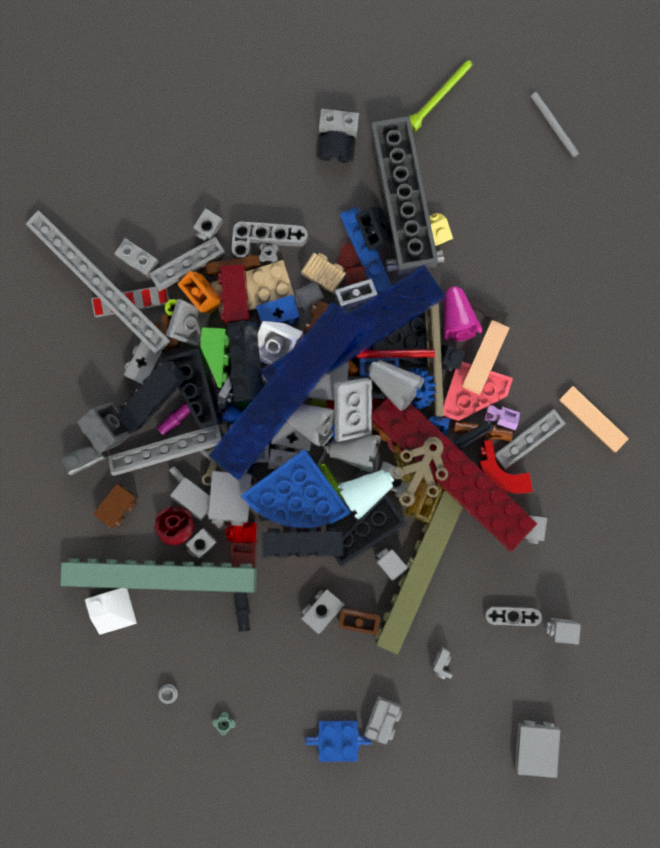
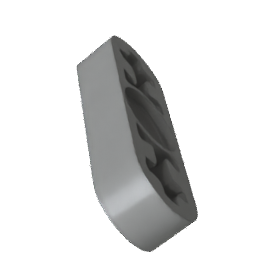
[484,606,542,626]

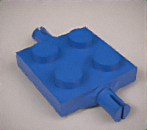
[305,721,371,762]

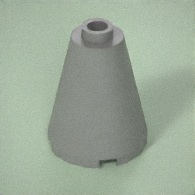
[368,360,424,411]
[282,402,335,446]
[327,435,381,473]

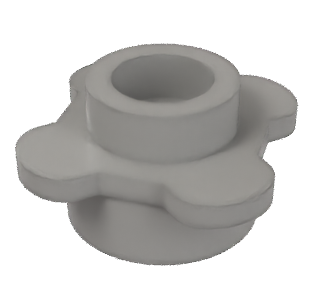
[259,243,278,263]

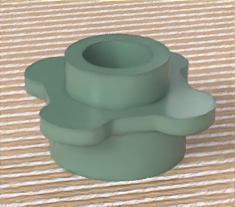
[212,712,236,736]

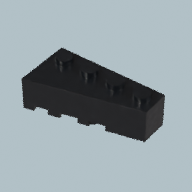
[262,527,343,558]

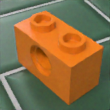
[178,271,221,314]

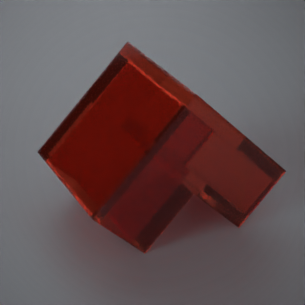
[231,542,257,567]

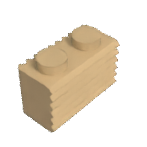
[301,253,346,295]

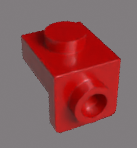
[225,522,257,542]

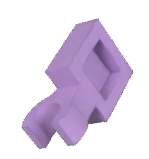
[484,406,520,430]

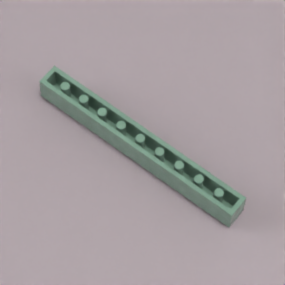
[61,558,257,592]

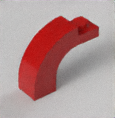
[478,440,533,493]

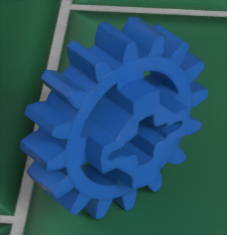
[406,367,437,409]

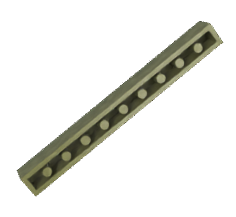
[374,487,463,655]

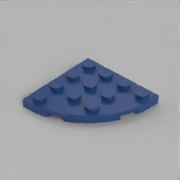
[241,449,351,528]

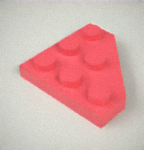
[443,362,513,421]

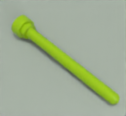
[409,60,472,132]

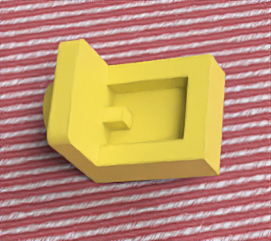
[429,213,453,246]

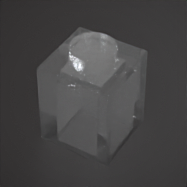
[294,281,324,311]

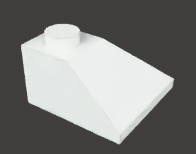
[258,321,303,372]
[85,588,137,634]

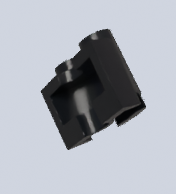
[316,131,356,163]

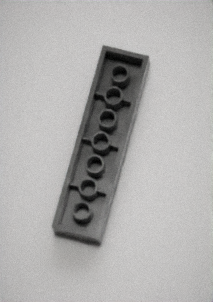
[371,116,438,275]

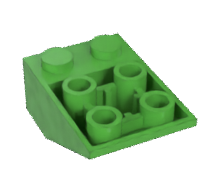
[201,327,231,390]

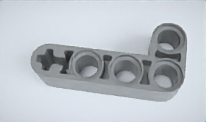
[232,221,308,258]

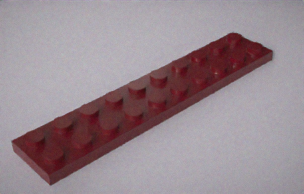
[371,398,537,552]

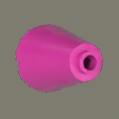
[444,286,482,342]

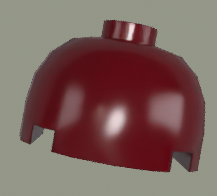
[154,506,194,545]

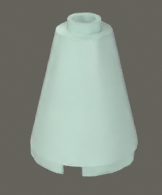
[338,470,394,519]

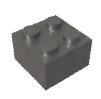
[77,402,134,453]

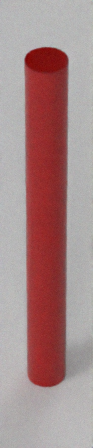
[357,349,435,358]

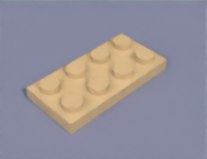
[211,260,295,315]

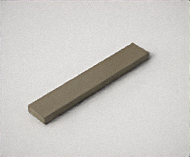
[424,300,444,416]

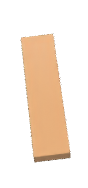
[462,320,509,395]
[559,386,629,453]

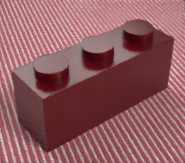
[218,264,250,327]

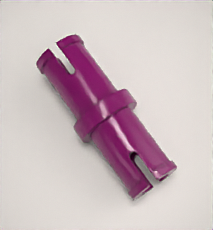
[156,402,190,436]

